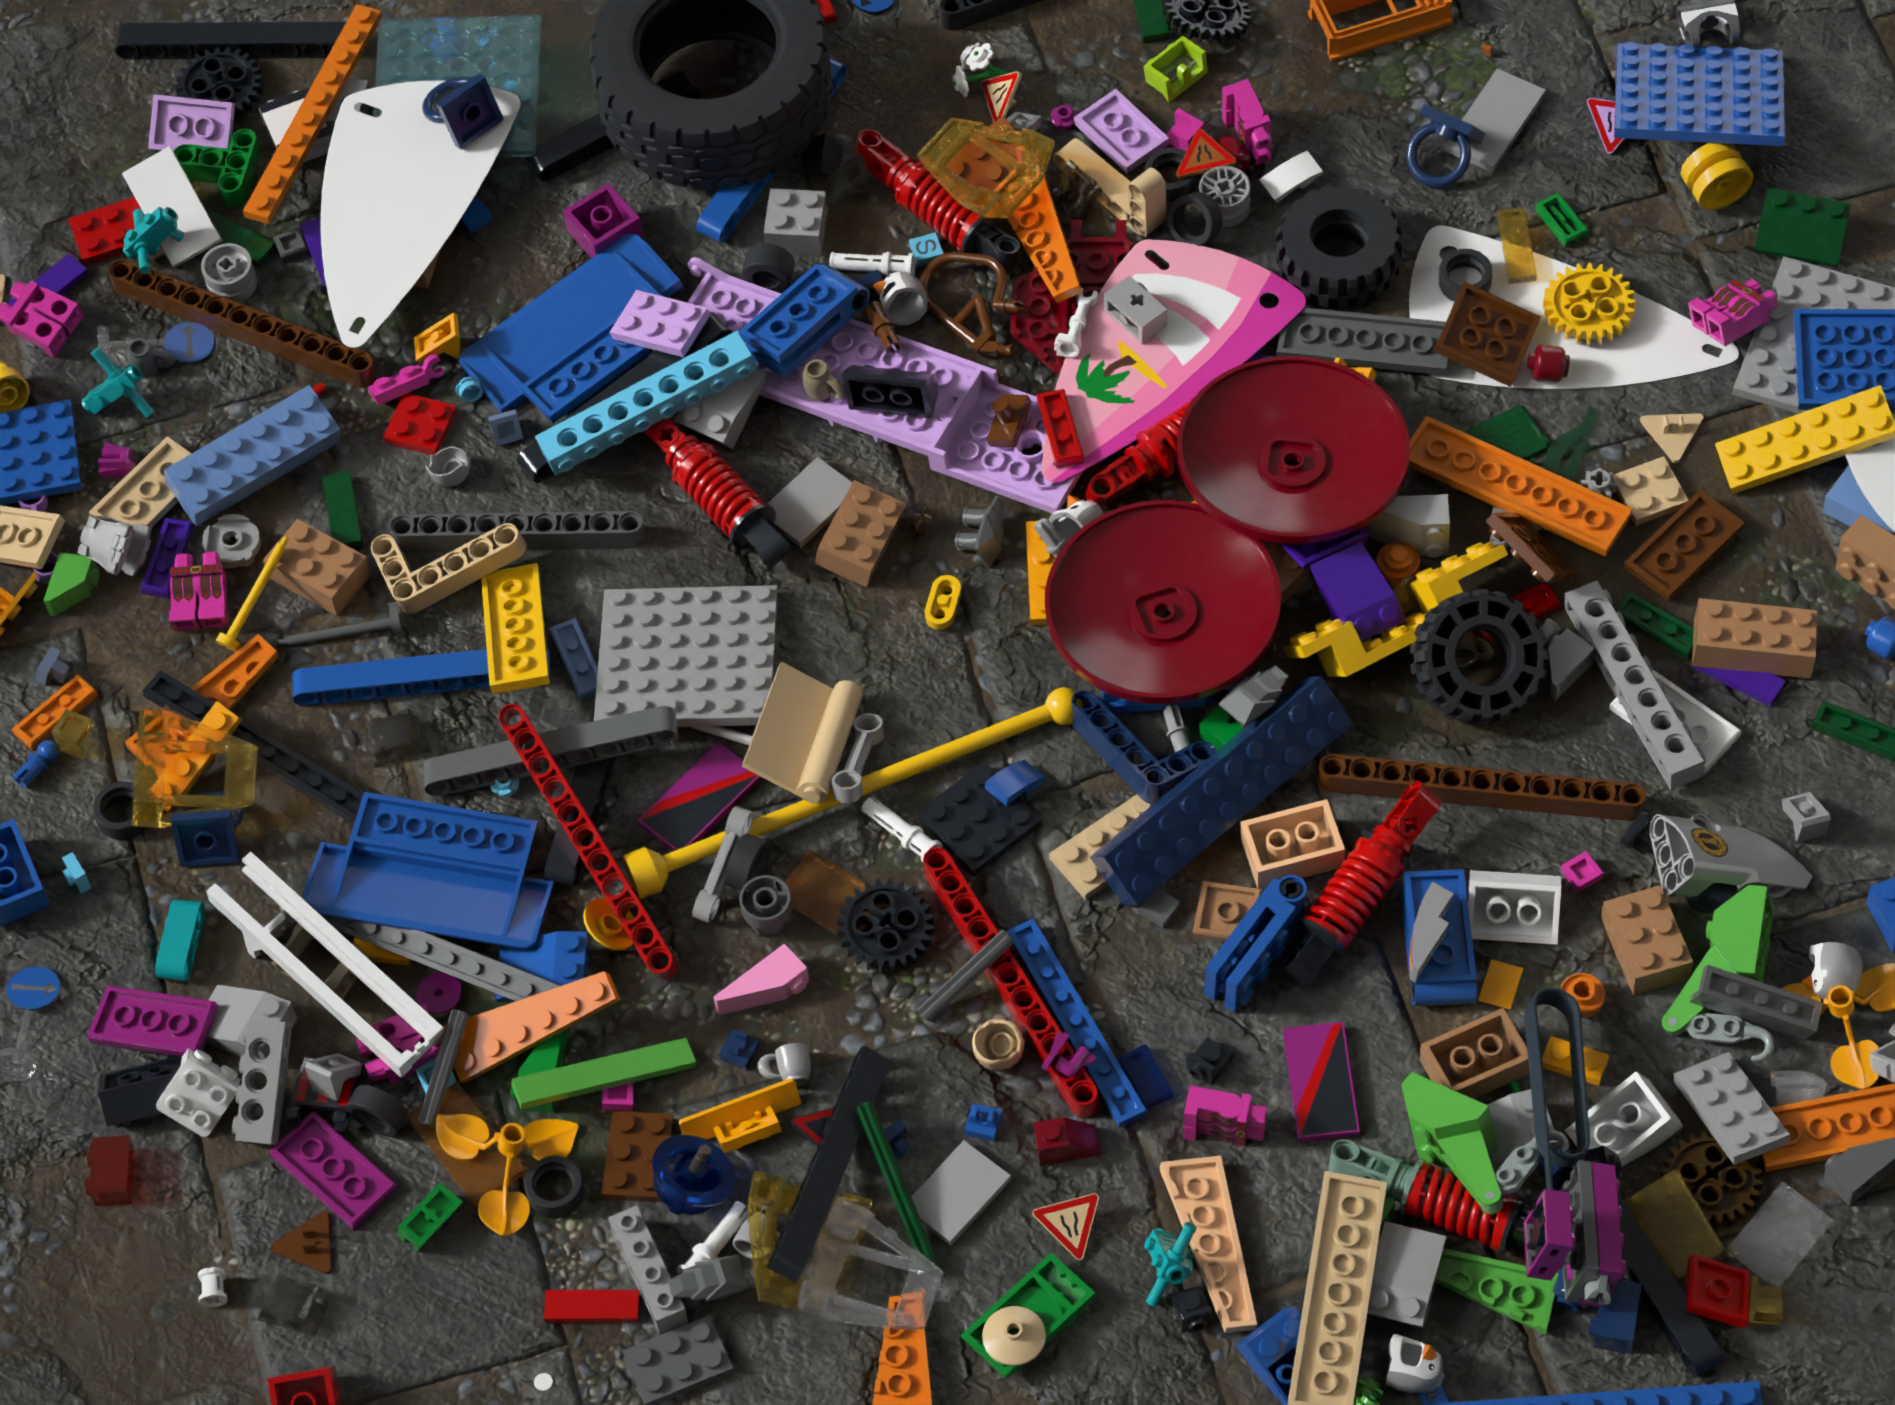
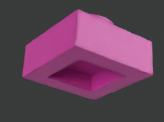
[1561,851,1604,893]
[601,1083,633,1112]

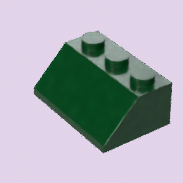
[1754,188,1852,268]

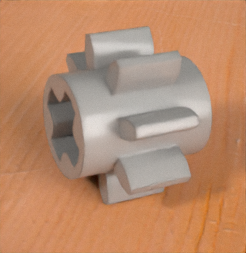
[1581,467,1617,499]

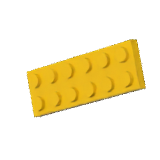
[1715,385,1895,494]
[481,563,550,694]

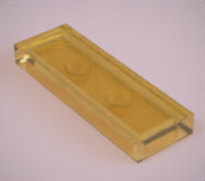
[1496,208,1537,284]

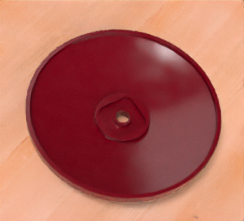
[1177,356,1410,544]
[1045,500,1281,704]

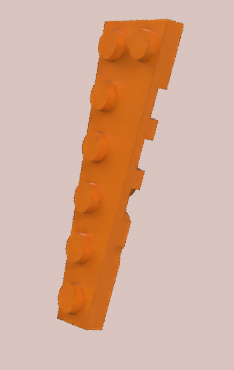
[993,169,1083,303]
[125,634,279,777]
[443,971,620,1083]

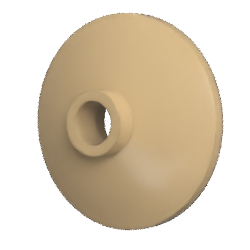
[982,1306,1046,1366]

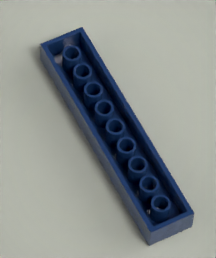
[1090,676,1354,905]

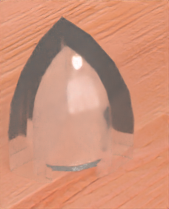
[1771,1070,1827,1107]

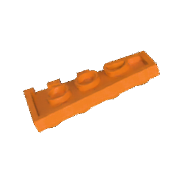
[872,1293,932,1405]

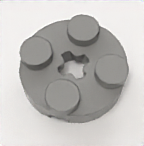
[202,514,261,568]

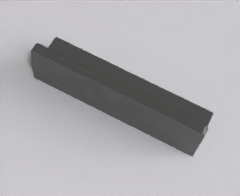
[1690,965,1823,1040]

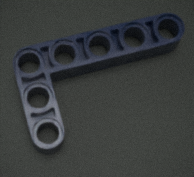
[1071,691,1216,804]

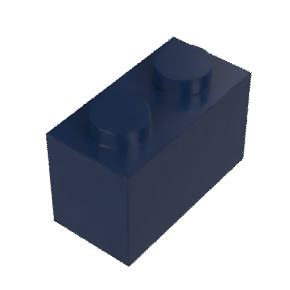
[1589,1280,1642,1354]

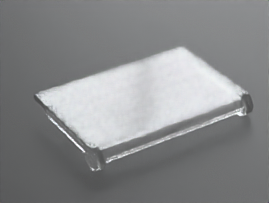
[1726,1182,1834,1289]

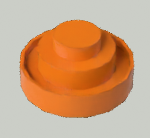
[1377,542,1420,583]
[1560,973,1605,1018]

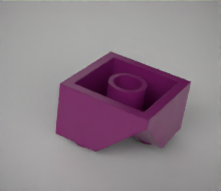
[563,183,643,258]

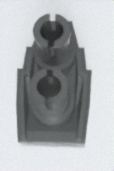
[955,496,1005,568]
[1219,665,1288,727]
[668,1255,749,1309]

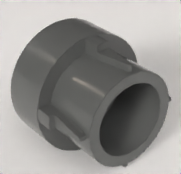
[739,875,792,936]

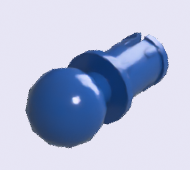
[12,740,61,789]

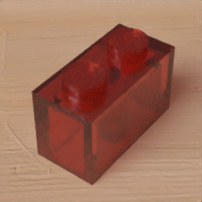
[85,1135,135,1206]

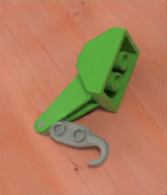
[1662,885,1774,1062]
[1401,1072,1569,1214]

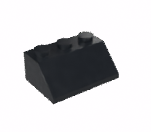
[842,365,939,418]
[98,1056,182,1128]

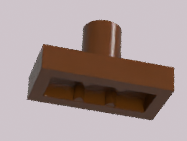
[987,394,1032,447]

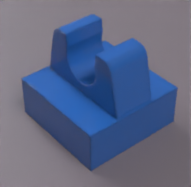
[964,1103,1003,1142]

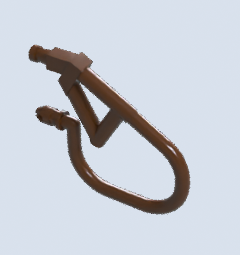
[920,252,1026,357]

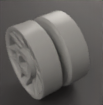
[1199,166,1250,227]
[201,243,257,303]

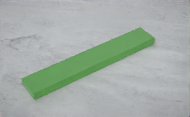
[511,1038,696,1109]

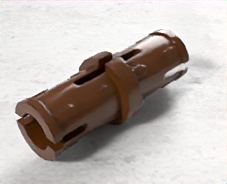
[864,301,903,355]

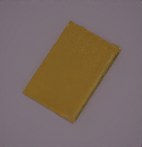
[1624,1169,1726,1280]

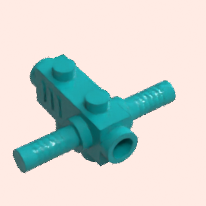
[123,207,184,274]
[82,347,154,417]
[1144,1222,1197,1307]

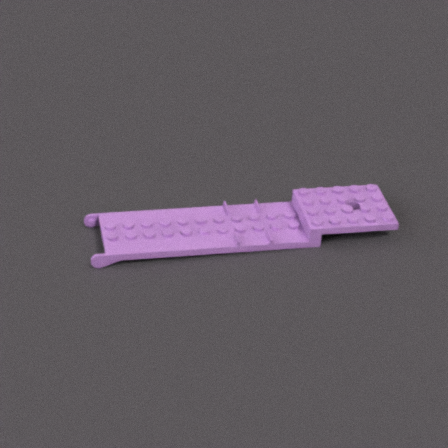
[648,257,1084,514]

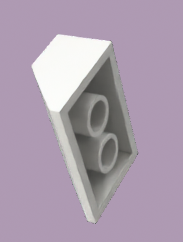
[1468,870,1561,945]

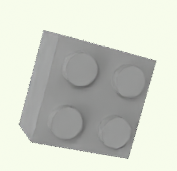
[764,188,828,256]

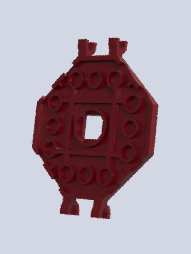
[1010,220,1161,376]

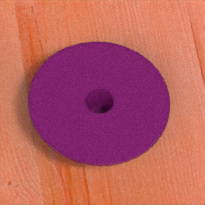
[416,973,461,1014]

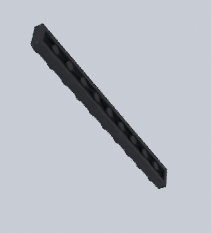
[142,670,363,825]

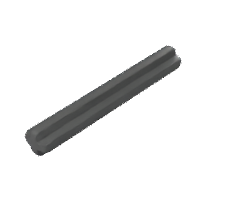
[917,930,1014,1022]
[418,1009,468,1127]

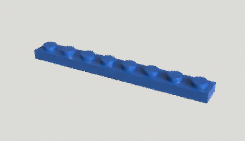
[1007,918,1146,1128]

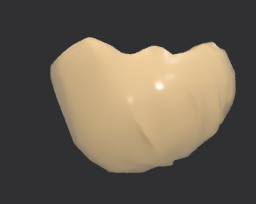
[972,1018,1025,1071]

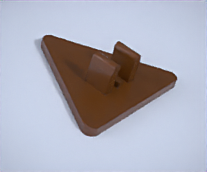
[270,1211,331,1274]

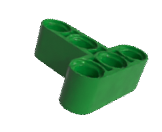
[174,129,261,208]

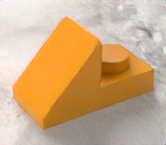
[414,312,460,364]

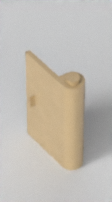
[742,662,863,803]

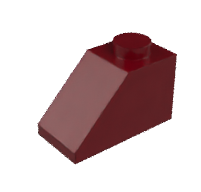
[1033,1117,1101,1166]

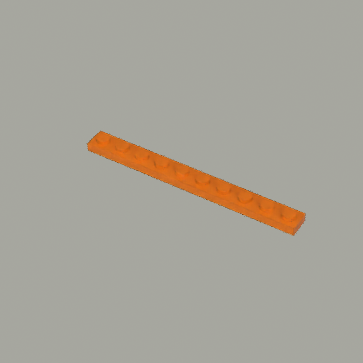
[243,4,382,225]

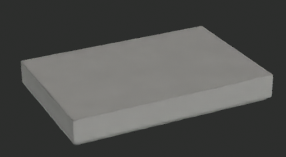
[767,457,852,548]
[911,1140,1011,1246]

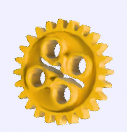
[1543,263,1636,345]

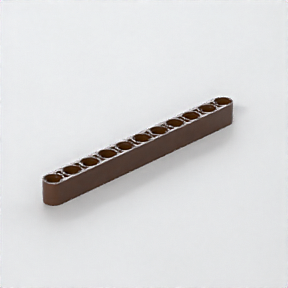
[108,259,377,388]
[1319,754,1646,821]

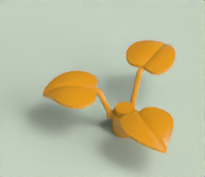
[1781,963,1895,1090]
[436,1114,579,1236]

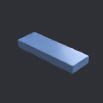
[549,618,598,701]

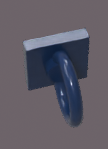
[422,73,504,150]
[1406,104,1486,188]
[171,792,244,867]

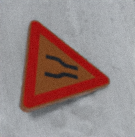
[1176,129,1237,178]

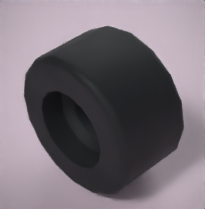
[742,243,795,293]

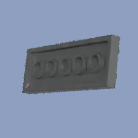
[1277,308,1449,375]

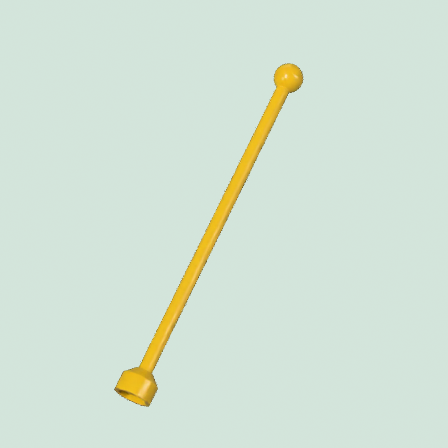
[622,687,1083,900]

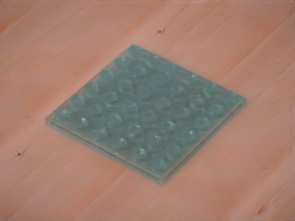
[373,15,542,158]

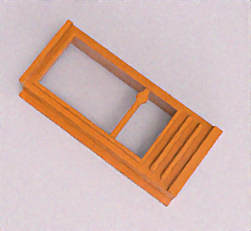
[1308,0,1453,62]

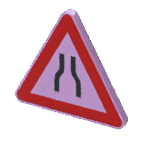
[1587,98,1625,154]

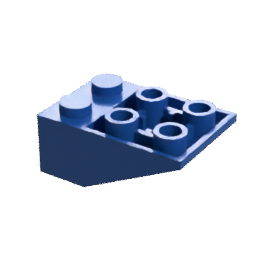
[1236,1307,1301,1405]

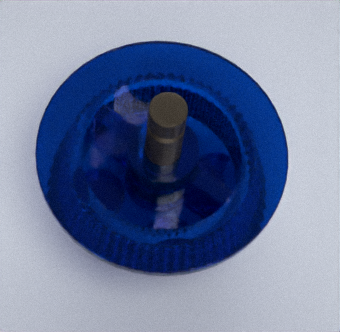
[652,1135,736,1215]

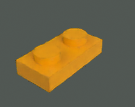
[1542,1036,1609,1086]

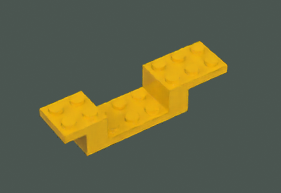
[1283,542,1508,677]

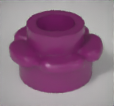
[1051,105,1078,130]

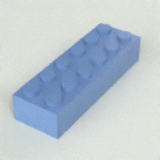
[164,385,340,526]

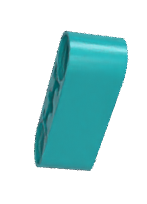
[155,899,205,981]

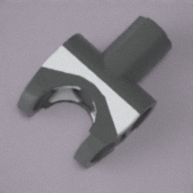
[1677,0,1740,48]

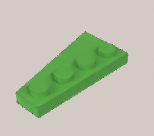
[1436,1248,1559,1335]

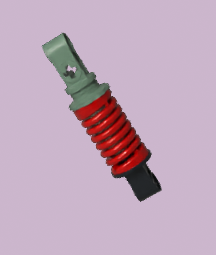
[1328,1139,1530,1254]

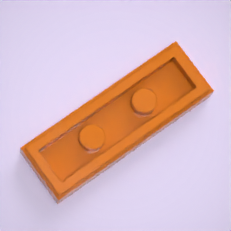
[12,674,98,751]

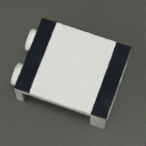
[258,87,331,163]

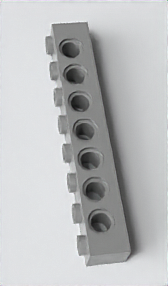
[1565,581,1706,790]

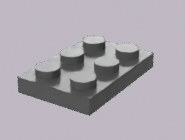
[622,1315,734,1405]

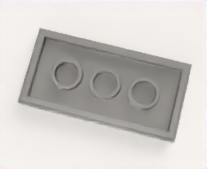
[1444,68,1546,173]

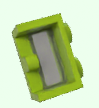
[1143,36,1208,103]

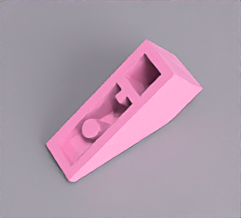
[714,944,810,1015]

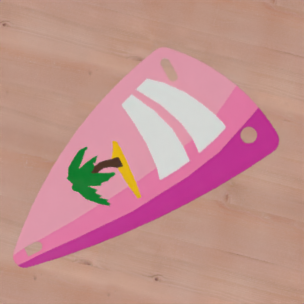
[1042,239,1306,482]

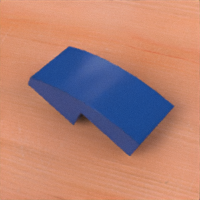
[985,760,1046,806]

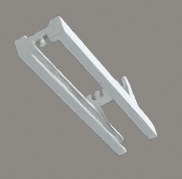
[207,852,444,1077]

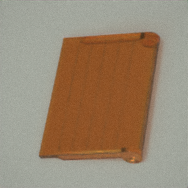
[784,849,870,938]

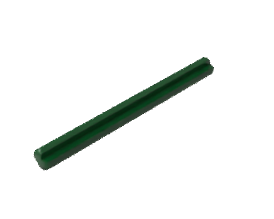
[857,1102,940,1275]

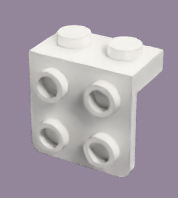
[156,1048,240,1137]

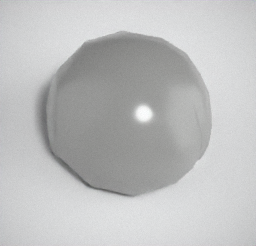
[426,446,471,487]

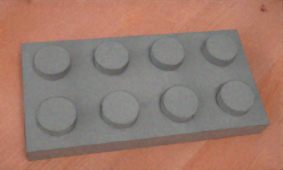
[1674,1052,1790,1165]

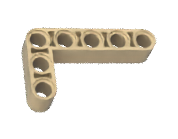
[1053,138,1167,237]
[371,523,527,614]

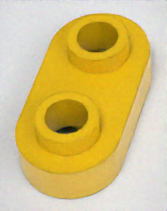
[925,575,961,630]

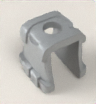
[77,515,151,576]

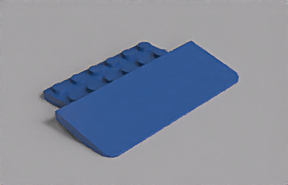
[459,234,683,424]
[302,792,554,949]

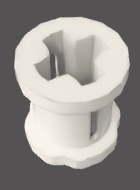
[198,1267,227,1308]

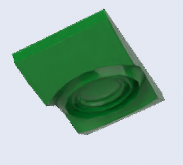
[961,1253,1096,1379]

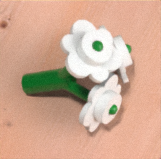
[953,42,1011,97]

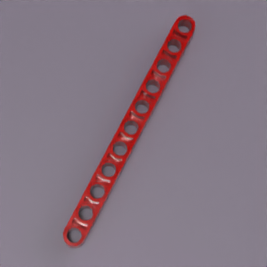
[498,704,678,980]
[923,847,1098,1119]

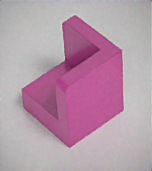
[1166,108,1205,151]

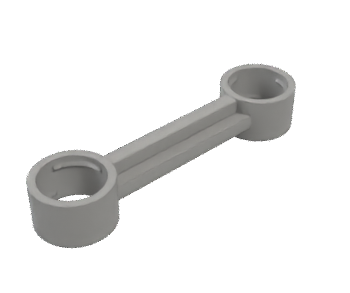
[832,713,884,803]
[692,806,754,923]

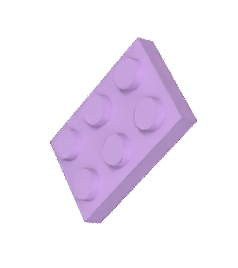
[1074,89,1169,174]
[148,94,235,151]
[610,290,710,357]

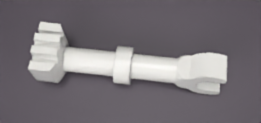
[1054,288,1098,358]

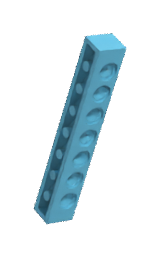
[535,331,757,476]

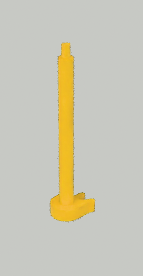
[216,537,289,652]

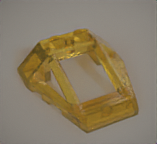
[917,117,1055,218]
[132,708,258,828]
[748,1171,872,1315]

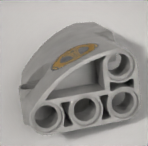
[1649,814,1813,898]

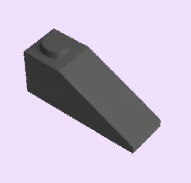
[1823,1138,1895,1206]

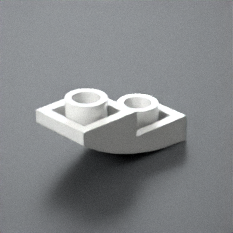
[1259,151,1324,203]

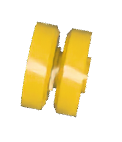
[1680,143,1754,210]

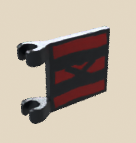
[285,1057,364,1132]

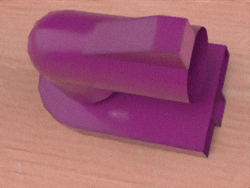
[98,443,137,478]
[1041,1031,1096,1077]

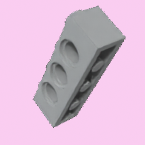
[232,1018,292,1145]
[608,1205,689,1335]

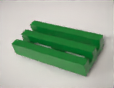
[1534,192,1589,248]

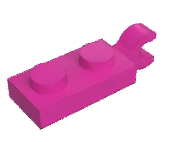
[367,354,445,406]

